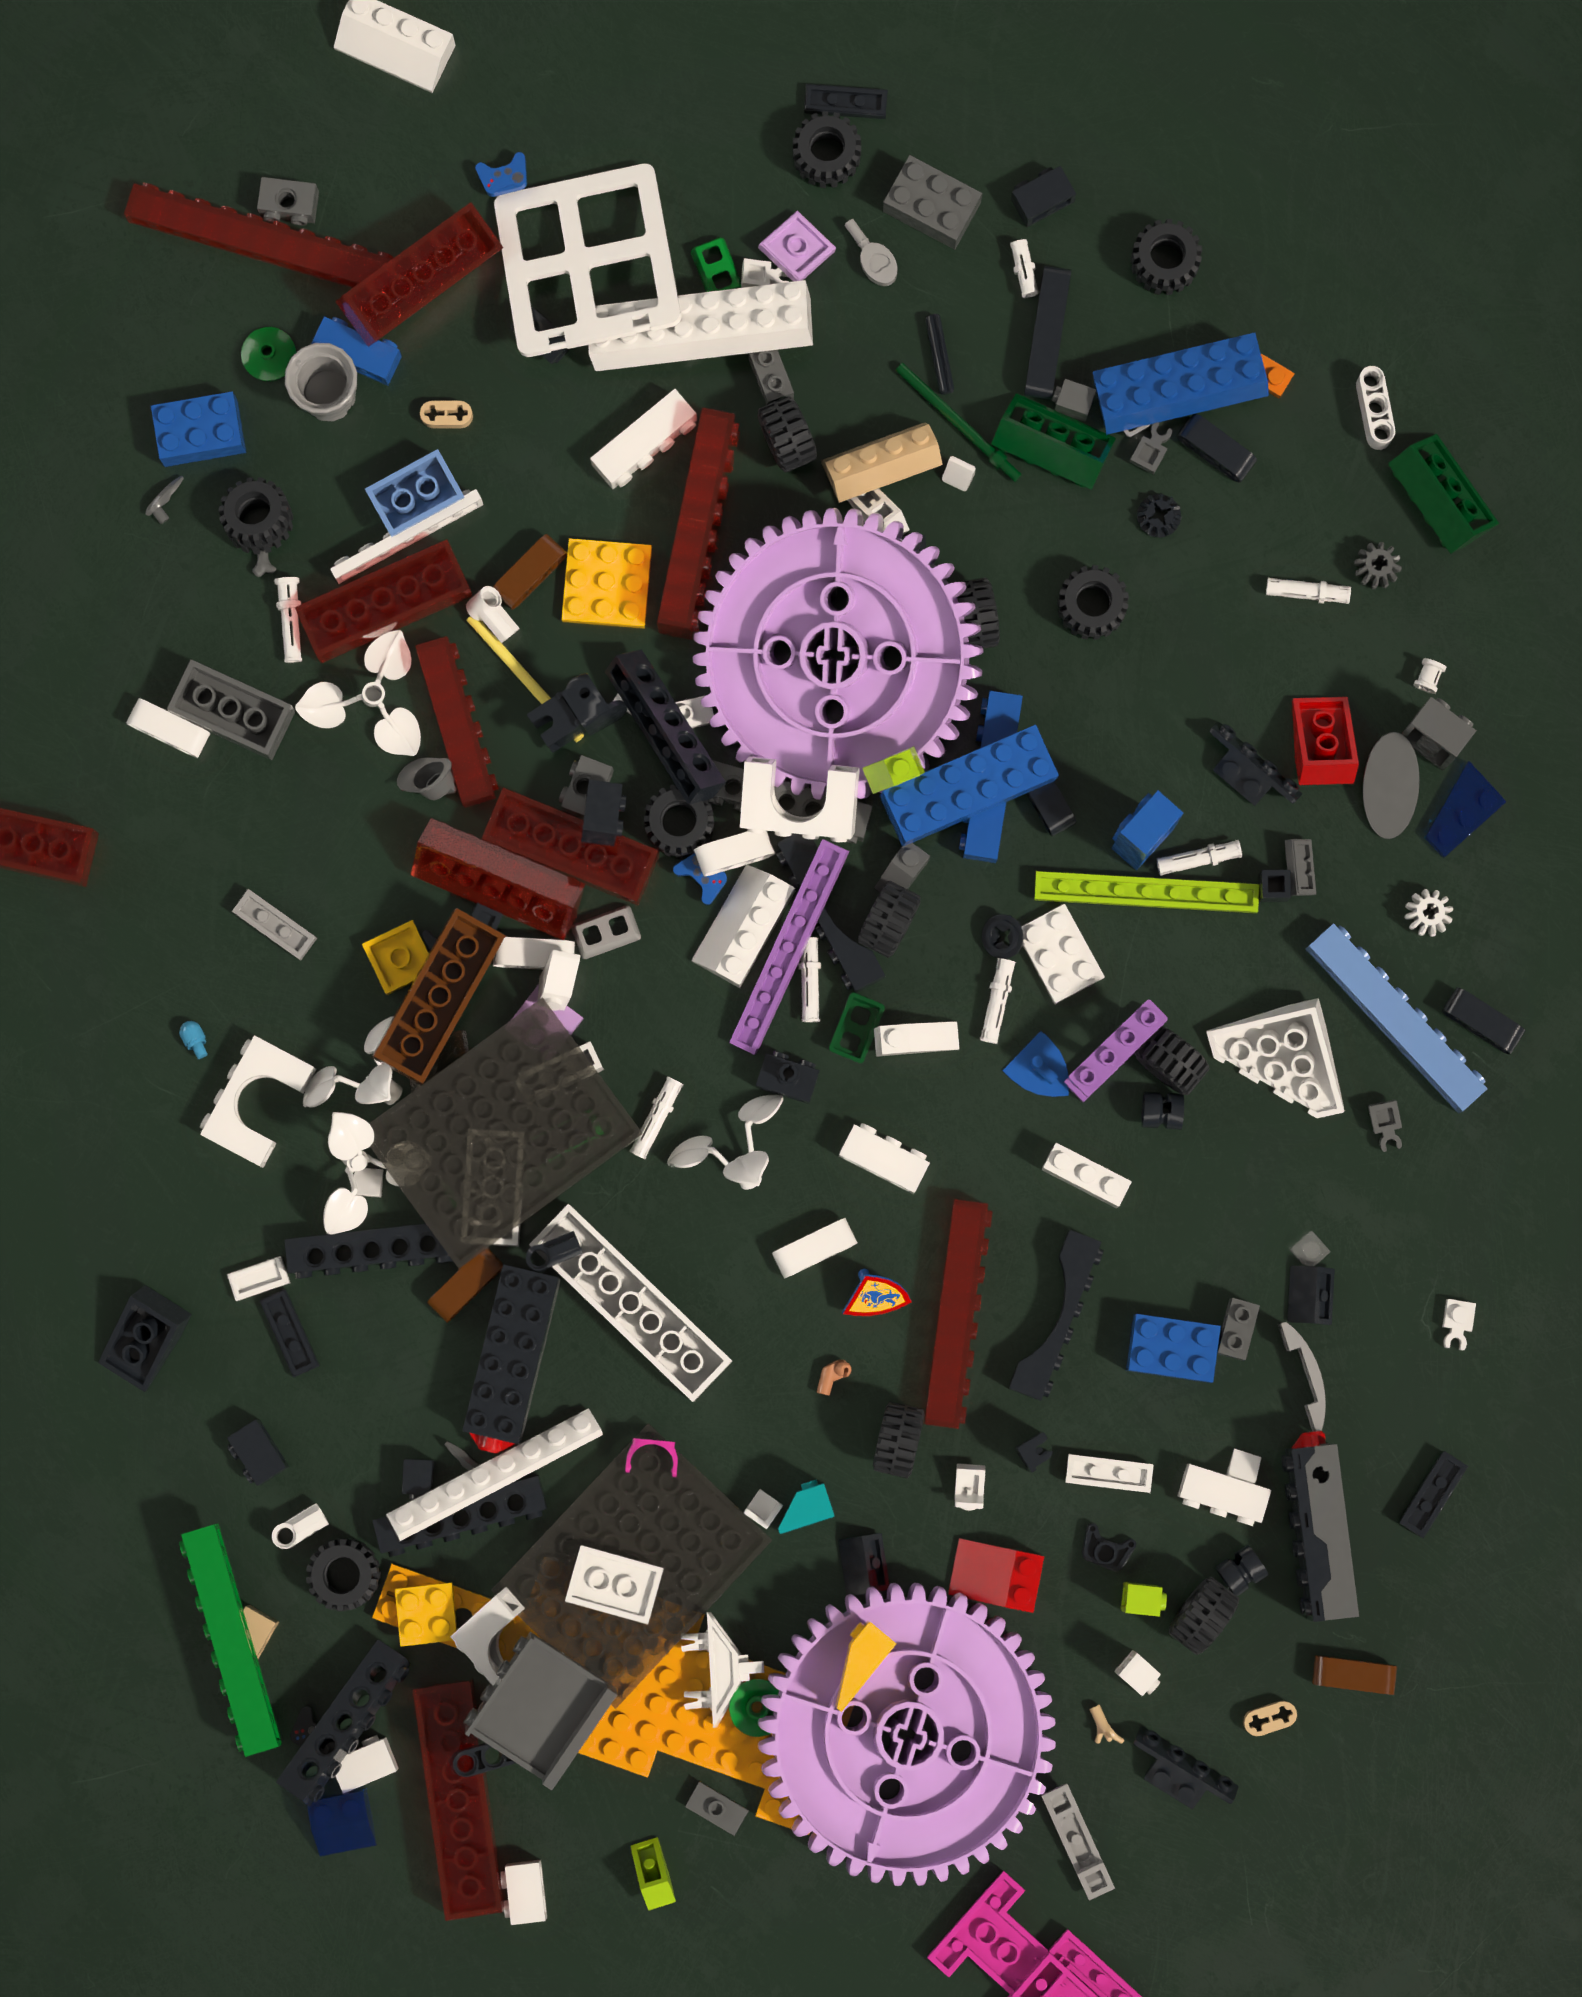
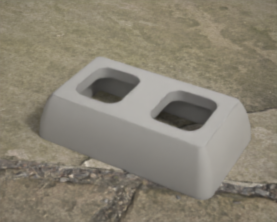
[571,905,641,959]

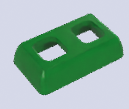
[690,237,741,292]

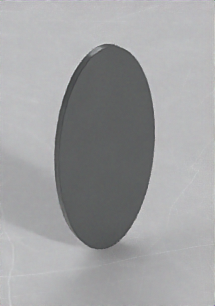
[1363,732,1419,839]

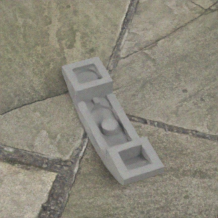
[1278,1322,1326,1432]
[1041,1783,1115,1900]

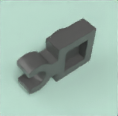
[1130,422,1172,475]
[1368,1099,1402,1152]

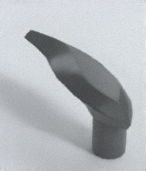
[146,476,184,524]
[445,1442,480,1471]

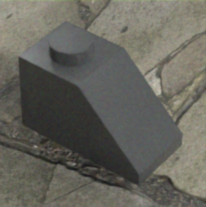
[874,843,930,893]

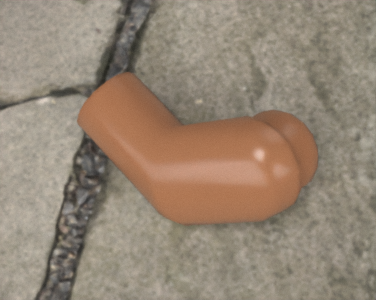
[816,1360,851,1396]

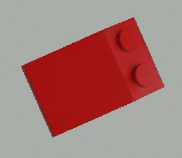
[1292,697,1359,785]
[948,1538,1044,1613]

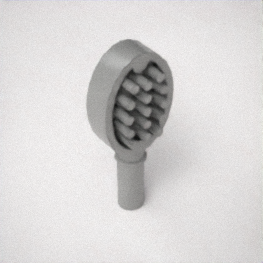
[844,219,897,286]

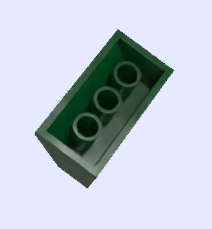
[991,393,1116,490]
[1388,434,1499,554]

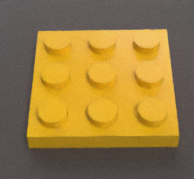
[562,539,652,629]

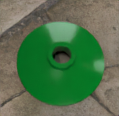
[241,327,296,381]
[729,1679,779,1737]

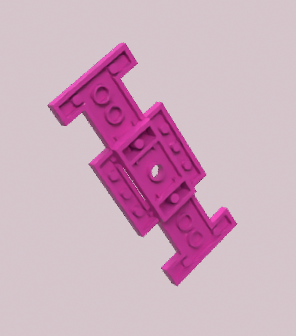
[927,1870,1142,1997]

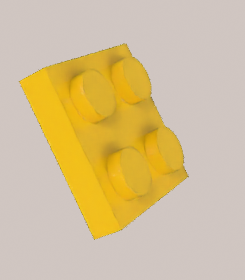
[362,920,429,995]
[395,1582,457,1646]

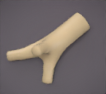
[1089,1705,1124,1744]

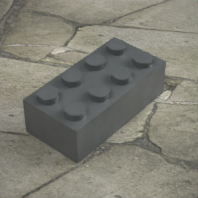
[167,660,296,761]

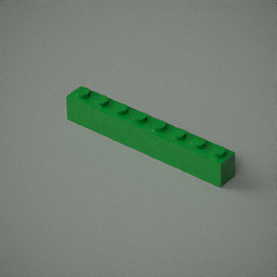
[179,1523,282,1757]

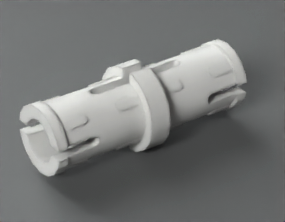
[1010,239,1039,298]

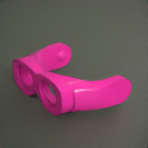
[625,1438,678,1477]

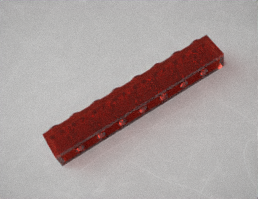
[924,1199,992,1429]

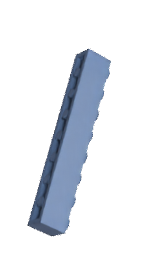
[1306,923,1487,1114]

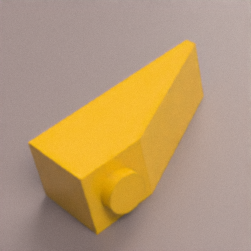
[835,1620,896,1712]

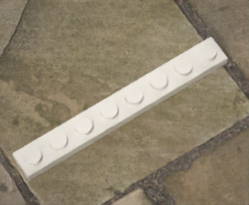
[386,1408,603,1541]

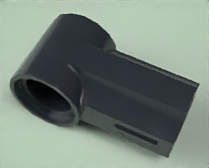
[526,1231,583,1272]

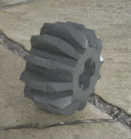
[1354,542,1402,589]

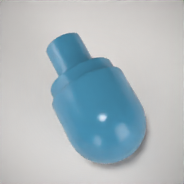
[179,1021,208,1059]

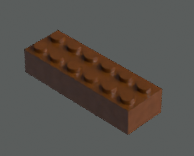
[371,908,505,1085]

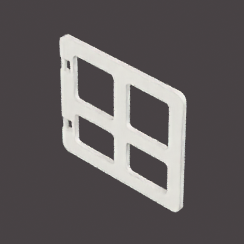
[494,164,681,357]

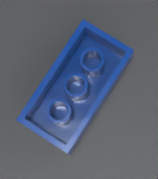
[1111,790,1183,871]

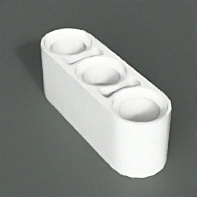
[1356,366,1395,450]
[126,698,210,758]
[694,830,775,877]
[492,937,575,970]
[772,1218,857,1279]

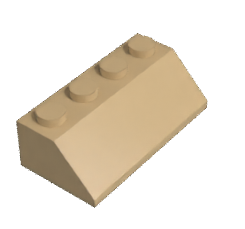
[821,423,943,503]

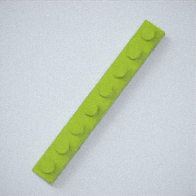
[1034,871,1259,913]

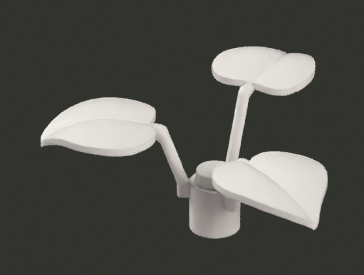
[295,630,421,756]
[303,1016,403,1107]
[667,1095,783,1190]
[323,1112,431,1234]

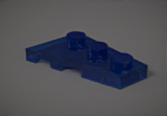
[1425,761,1507,858]

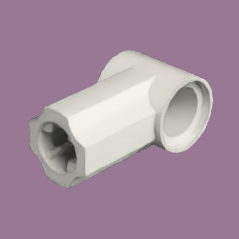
[466,586,520,643]
[272,1503,329,1549]

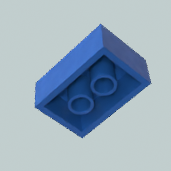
[151,391,246,467]
[1126,1314,1221,1383]

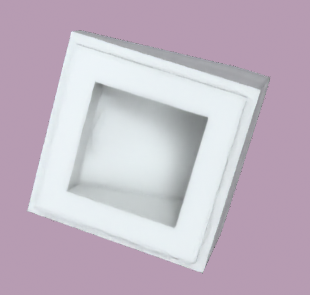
[942,456,976,491]
[354,1168,384,1198]
[1226,1449,1261,1485]

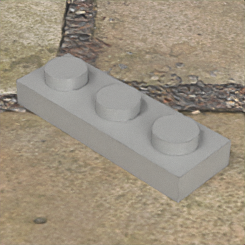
[232,889,317,961]

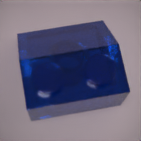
[307,1788,377,1856]

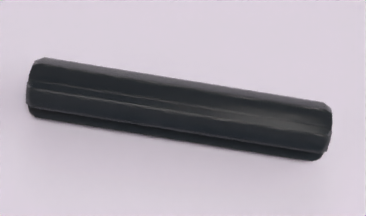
[925,314,954,395]

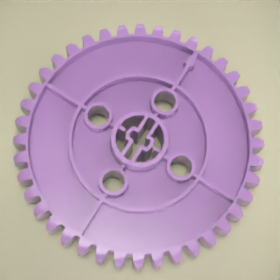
[693,508,983,800]
[758,1583,1056,1886]

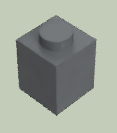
[1052,379,1096,422]

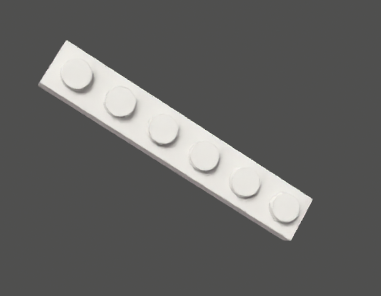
[330,489,483,584]

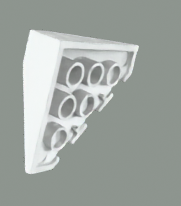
[1207,998,1345,1118]

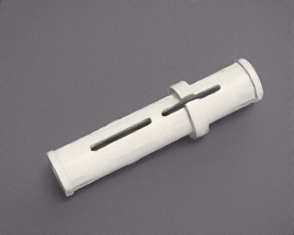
[1266,577,1351,604]
[1156,840,1242,876]
[799,937,821,1022]
[980,958,1016,1044]
[629,1076,683,1159]

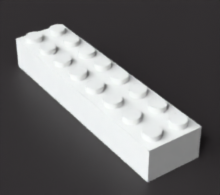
[589,280,813,371]
[529,1204,732,1402]

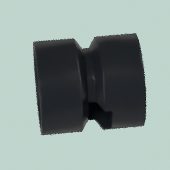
[1141,1091,1184,1130]
[1215,1544,1269,1596]

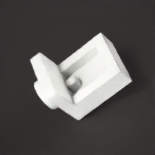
[955,1464,985,1510]

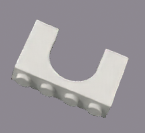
[740,756,860,842]
[200,1036,317,1168]
[450,1587,563,1685]

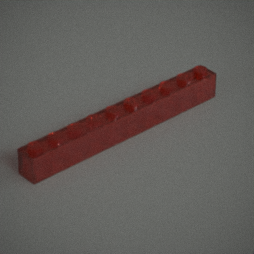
[124,183,399,298]

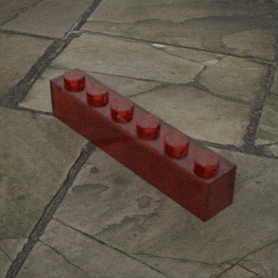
[415,636,499,808]

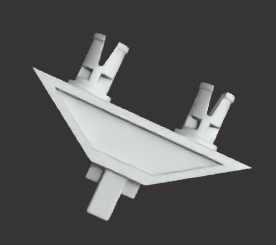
[681,1612,764,1728]

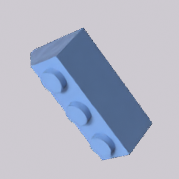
[365,449,465,537]

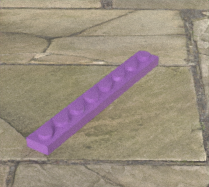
[729,839,849,1055]

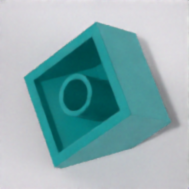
[778,1479,835,1534]

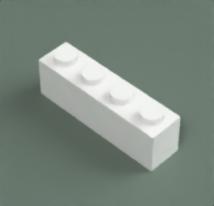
[590,389,697,489]

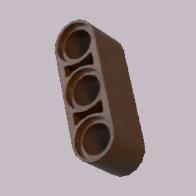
[493,534,567,610]
[427,1246,503,1323]
[1312,1655,1397,1695]

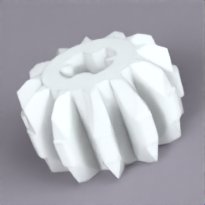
[1405,889,1453,937]

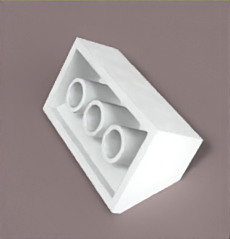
[334,0,456,93]
[692,865,795,988]

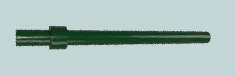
[895,363,1022,482]

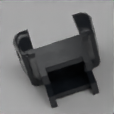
[527,673,627,753]

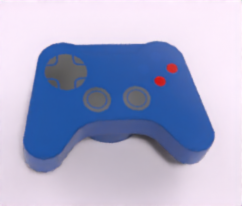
[475,152,527,197]
[673,853,727,905]

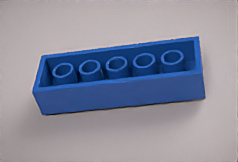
[1093,333,1269,435]
[880,725,1059,847]

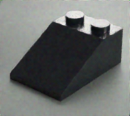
[98,1285,192,1392]

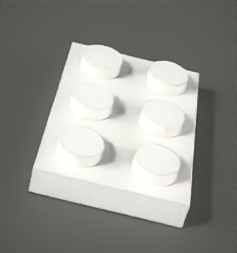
[1022,904,1104,1004]
[565,1545,663,1625]

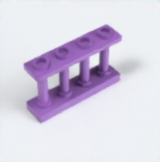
[1064,1000,1168,1102]

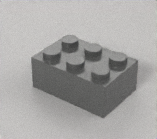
[883,155,982,250]
[1402,697,1477,771]

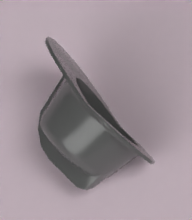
[397,758,457,800]

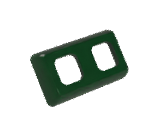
[829,993,885,1063]

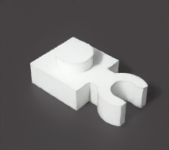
[741,258,789,288]
[1442,1299,1476,1350]

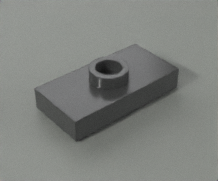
[1285,839,1317,896]
[685,1781,749,1836]

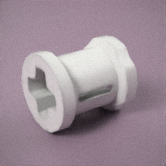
[1413,658,1446,694]

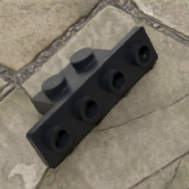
[1209,722,1302,806]
[1134,1726,1239,1810]

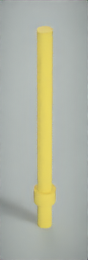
[467,616,584,743]

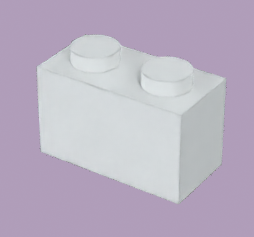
[336,1735,399,1794]
[501,1860,547,1925]

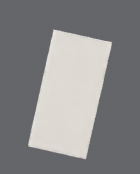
[227,1256,290,1301]

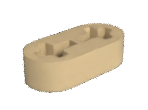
[420,401,473,428]
[1243,1700,1297,1736]

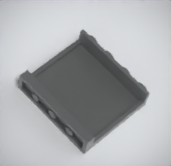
[464,1632,617,1790]

